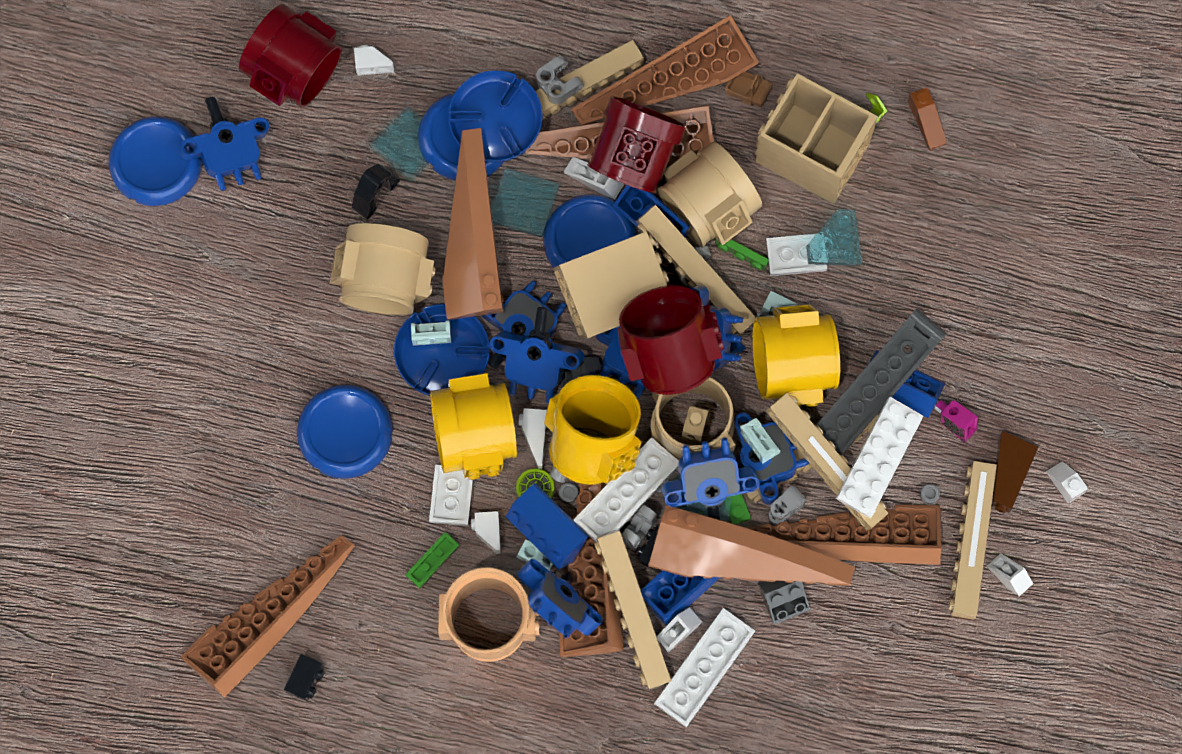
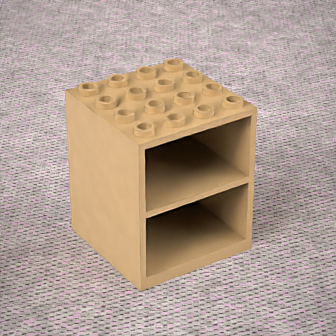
[755,73,878,204]
[553,232,669,339]

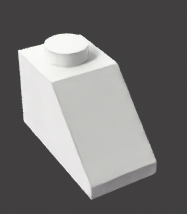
[354,45,394,76]
[1046,461,1088,504]
[471,511,501,554]
[987,553,1033,596]
[656,607,702,652]

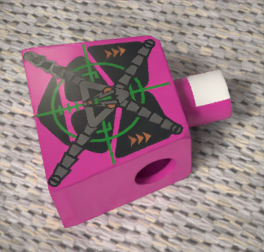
[934,400,978,443]

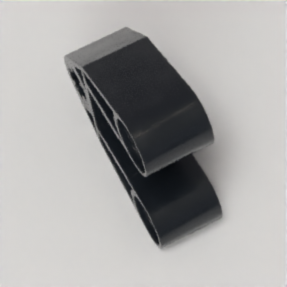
[352,164,400,219]

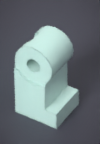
[761,291,797,314]
[516,540,553,571]

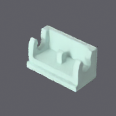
[411,320,451,346]
[740,418,780,464]

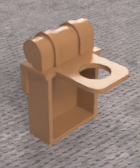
[725,71,772,108]

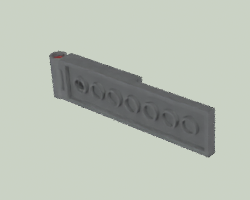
[817,309,947,455]

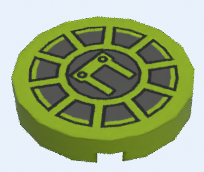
[516,468,555,499]

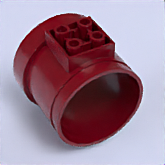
[239,4,342,108]
[587,96,687,193]
[618,286,724,395]

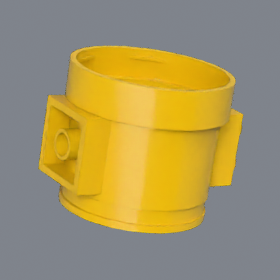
[752,304,840,407]
[430,373,517,480]
[544,375,641,485]

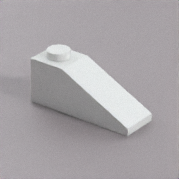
[564,157,624,200]
[519,408,547,470]

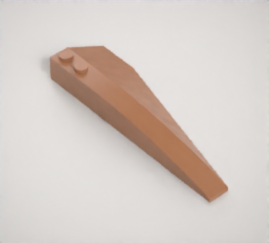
[443,128,504,320]
[744,504,941,565]

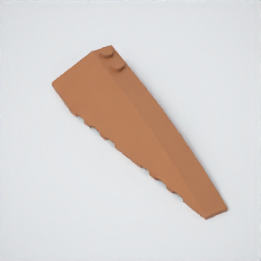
[571,15,759,125]
[526,104,714,166]
[559,483,623,657]
[649,505,855,586]
[180,535,355,698]

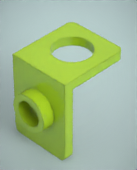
[865,92,887,123]

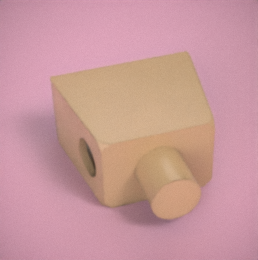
[680,406,709,446]

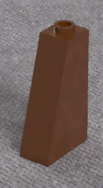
[991,431,1038,513]

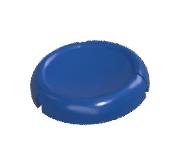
[448,70,542,162]
[418,93,505,181]
[109,116,202,206]
[543,194,637,268]
[394,304,490,396]
[297,384,393,479]

